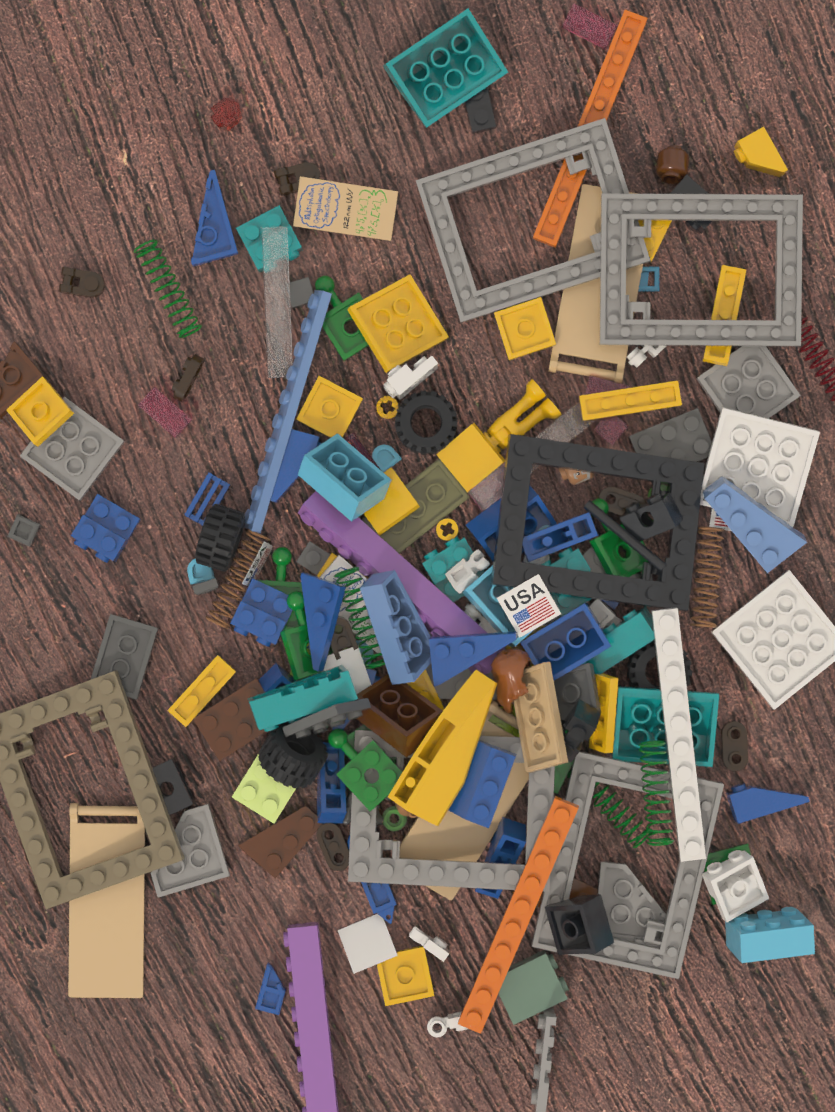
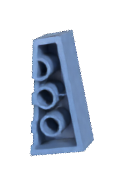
[703,476,807,573]
[360,570,431,685]

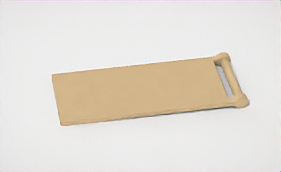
[548,184,643,385]
[400,700,529,900]
[68,803,145,998]

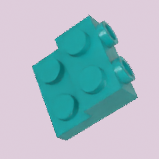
[236,205,303,273]
[422,536,485,602]
[541,547,592,618]

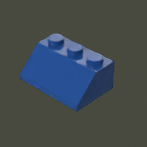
[466,485,557,562]
[520,602,611,681]
[448,740,517,828]

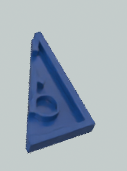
[191,169,238,267]
[300,573,346,671]
[429,632,518,686]

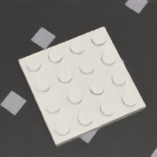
[700,407,820,527]
[711,570,835,710]

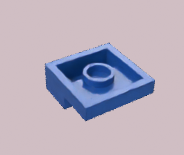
[71,494,141,563]
[230,578,293,647]

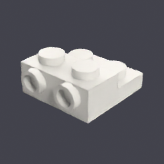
[383,356,438,400]
[702,850,769,922]

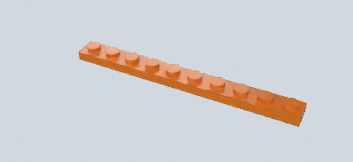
[533,10,648,248]
[458,796,579,1034]

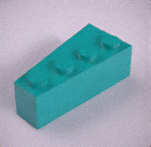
[581,606,655,674]
[248,665,358,732]

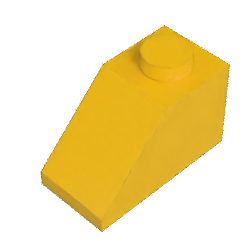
[734,127,788,177]

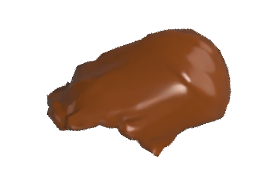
[490,648,531,714]

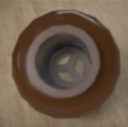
[656,145,689,184]

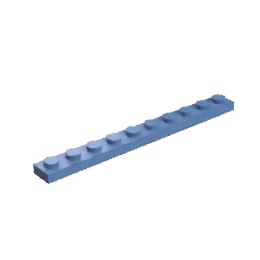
[244,290,332,533]

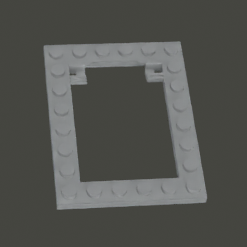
[416,118,651,323]
[600,193,803,347]
[348,730,555,892]
[531,751,724,979]

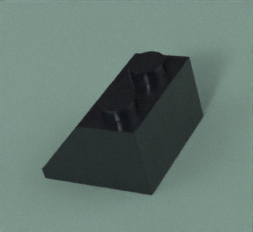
[545,894,614,955]

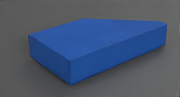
[255,963,286,1015]

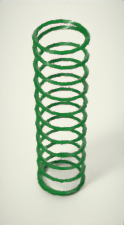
[133,239,202,338]
[333,567,385,669]
[638,741,675,846]
[566,769,652,848]

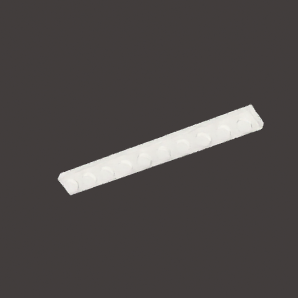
[651,607,706,862]

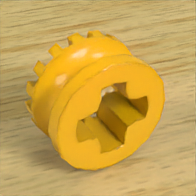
[376,396,398,419]
[436,518,458,541]

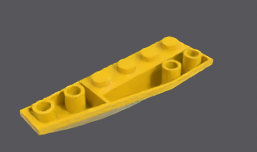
[388,670,497,826]

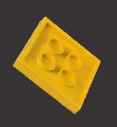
[347,274,449,373]

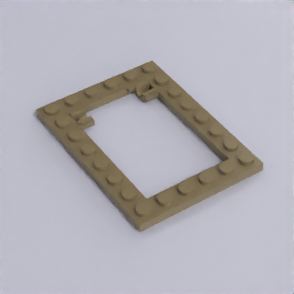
[0,670,185,909]

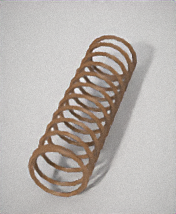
[689,527,724,628]
[205,529,271,629]

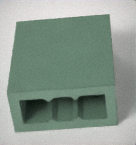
[498,950,569,1025]

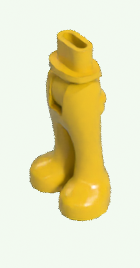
[483,379,562,453]

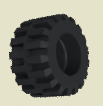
[395,390,458,455]
[195,504,245,572]
[627,640,692,689]
[258,722,328,788]

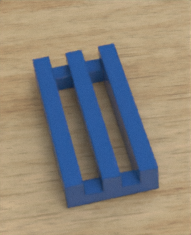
[184,472,231,526]

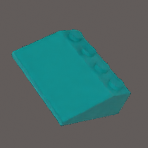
[383,8,508,128]
[610,687,719,767]

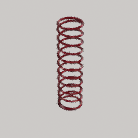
[798,316,835,401]

